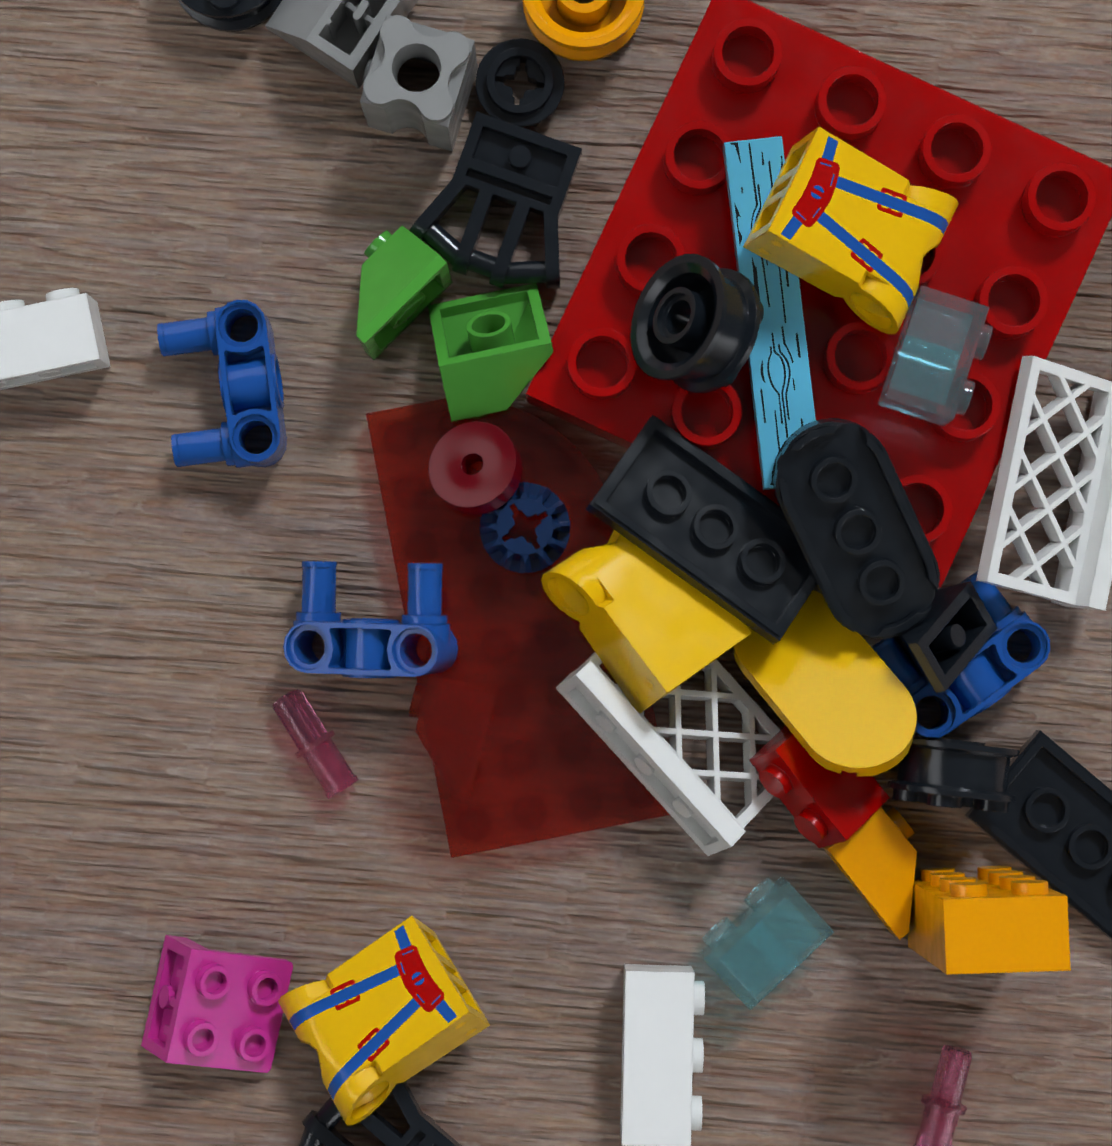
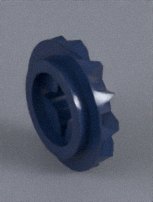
[479,482,571,573]

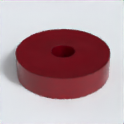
[428,421,522,515]

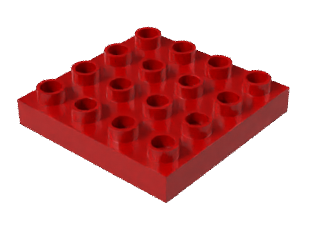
[526,0,1112,588]

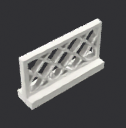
[976,356,1112,611]
[556,652,780,856]

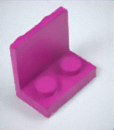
[141,935,293,1073]

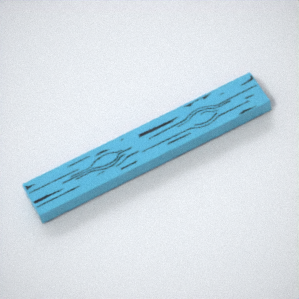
[723,136,816,490]

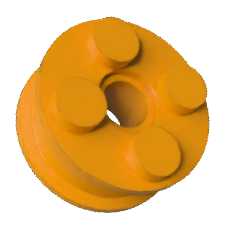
[523,0,644,61]

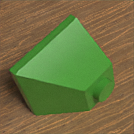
[356,225,452,360]
[428,283,553,422]

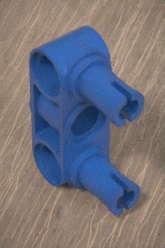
[157,300,287,468]
[283,561,458,678]
[872,570,1050,738]

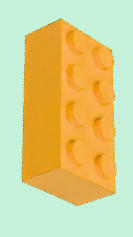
[908,866,1071,975]

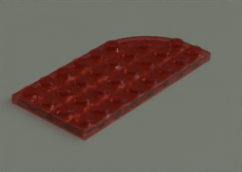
[366,398,670,858]

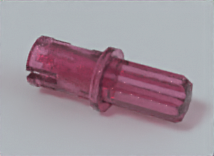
[273,689,359,799]
[913,1045,972,1146]

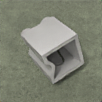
[360,14,478,152]

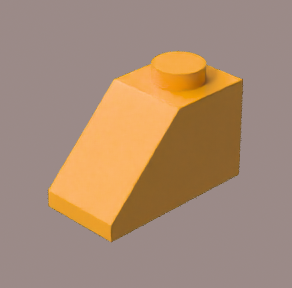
[822,807,917,940]

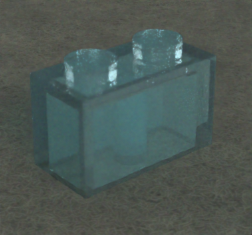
[877,285,993,426]
[700,876,834,1010]

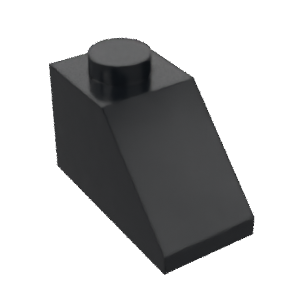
[899,581,997,693]

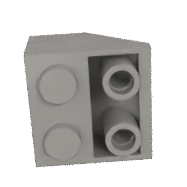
[265,0,418,89]

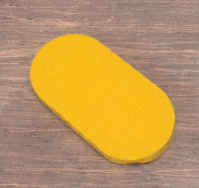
[733,590,917,777]

